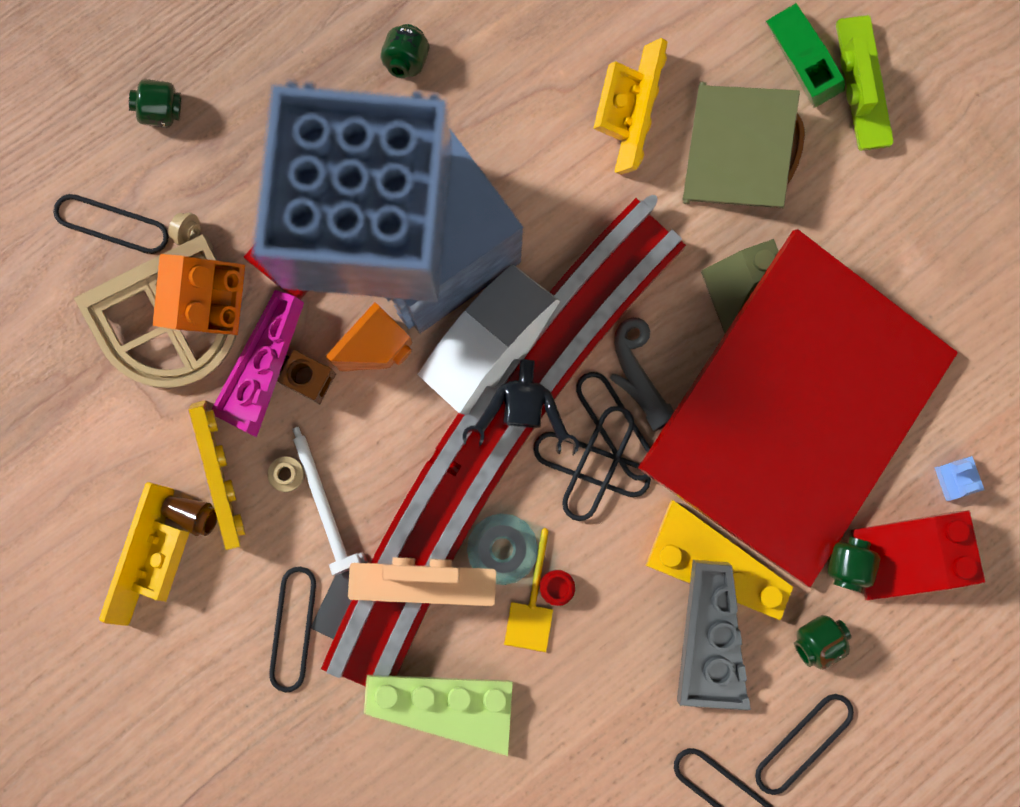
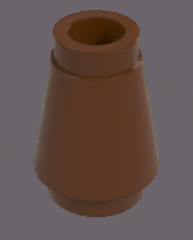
[161,495,218,536]

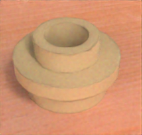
[168,213,201,246]
[268,456,304,492]

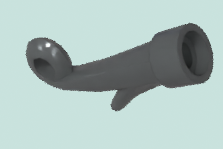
[610,317,674,432]

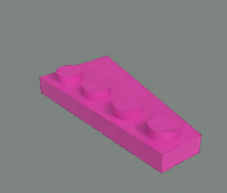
[211,290,304,437]

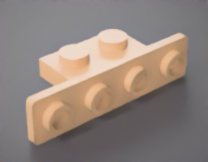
[348,557,496,606]

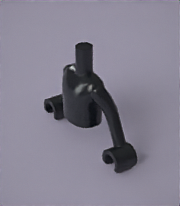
[462,359,579,456]

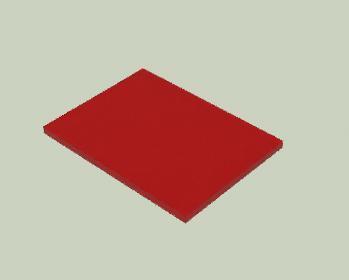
[638,229,958,588]

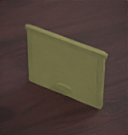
[683,82,800,208]

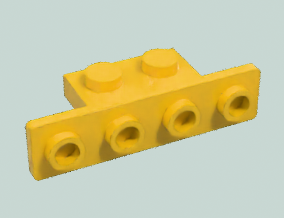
[593,38,668,175]
[99,482,190,626]

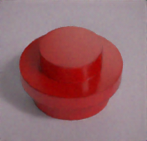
[540,570,575,606]

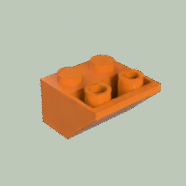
[152,254,245,335]

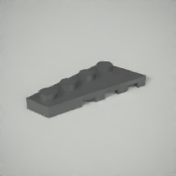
[677,560,751,710]

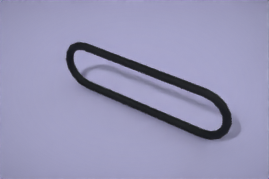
[53,194,169,254]
[576,372,650,481]
[562,406,635,521]
[533,432,651,498]
[269,566,316,692]
[755,694,854,795]
[674,748,773,807]

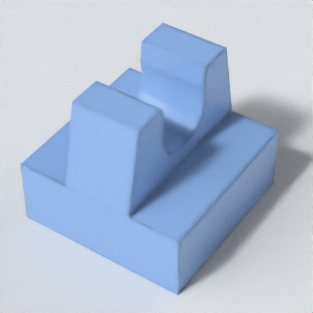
[935,456,984,501]

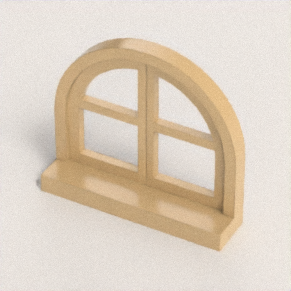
[74,234,237,387]

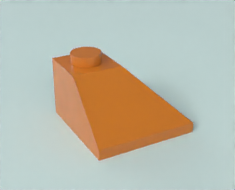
[326,302,413,372]

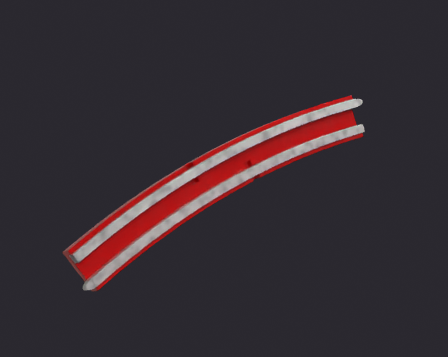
[321,195,686,687]

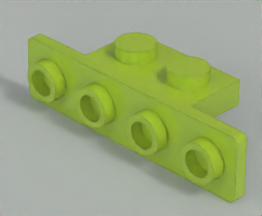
[836,15,894,151]

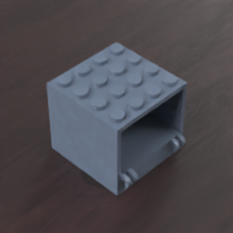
[253,80,452,302]
[386,129,523,334]

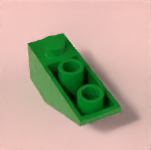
[766,3,845,108]

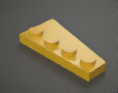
[189,400,246,550]
[645,500,793,620]

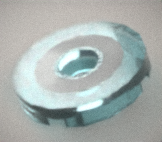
[467,513,538,585]

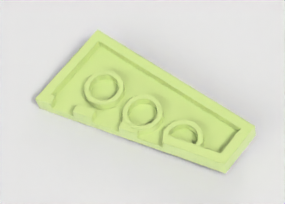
[364,675,513,756]

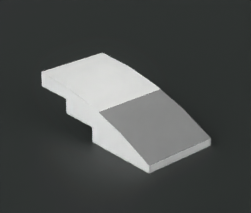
[417,264,560,415]

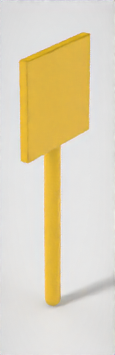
[504,528,553,652]

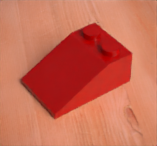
[851,510,986,600]

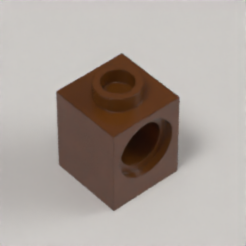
[277,350,336,405]

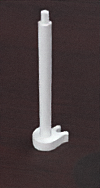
[293,427,368,576]

